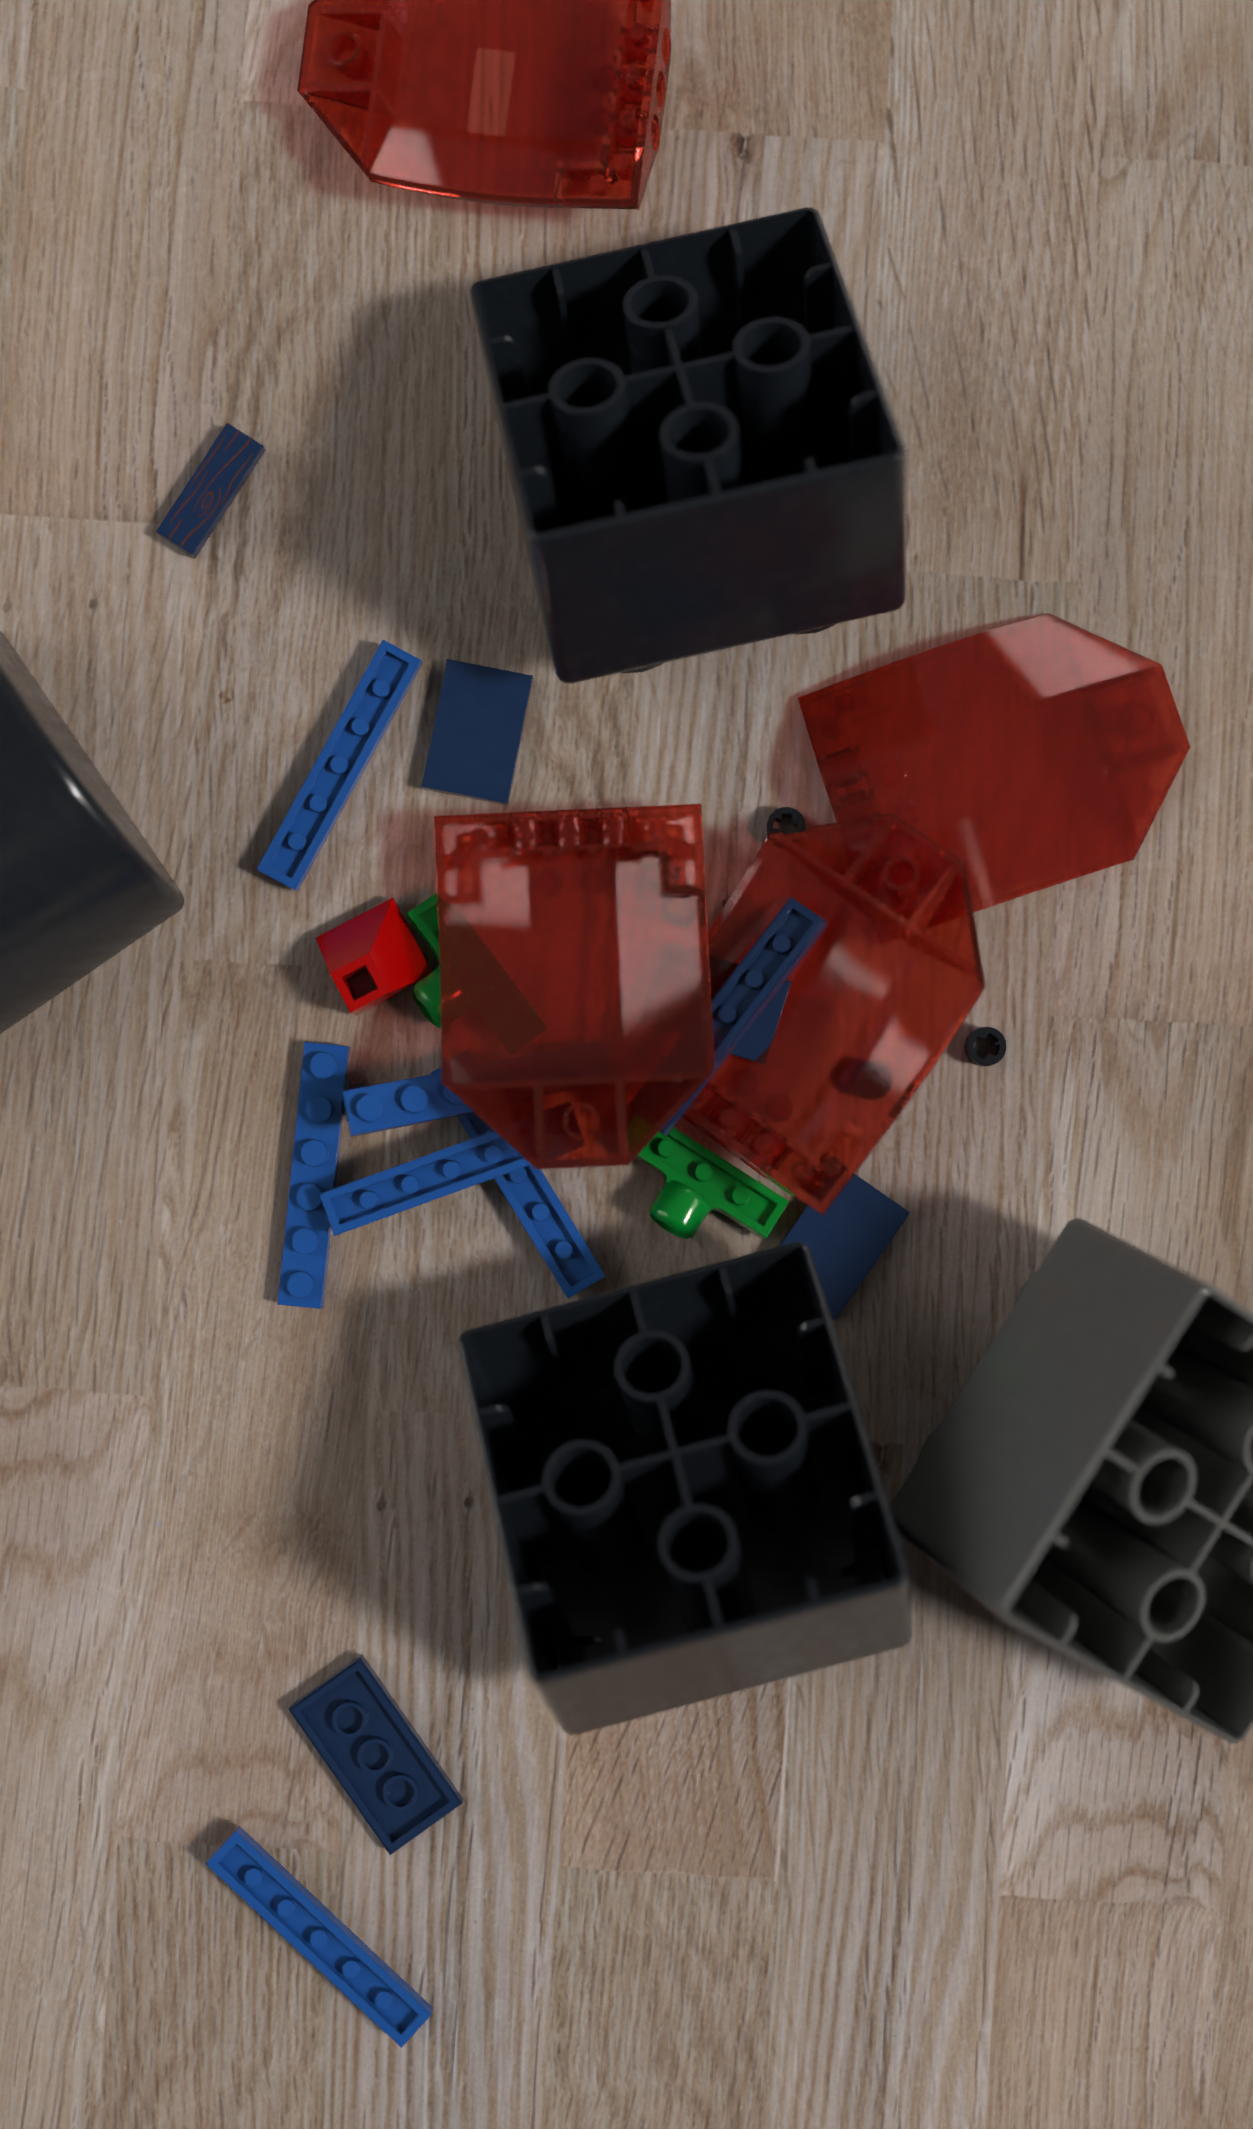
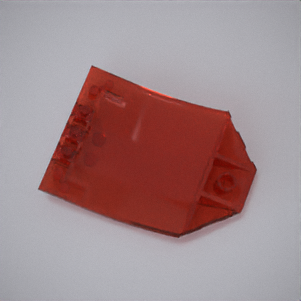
[297,0,672,210]
[798,614,1190,944]
[434,804,716,1169]
[611,813,985,1216]

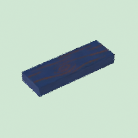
[156,423,266,559]

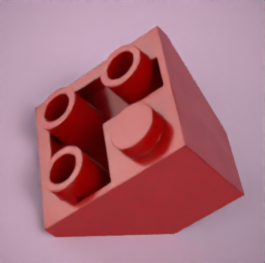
[315,897,432,1016]

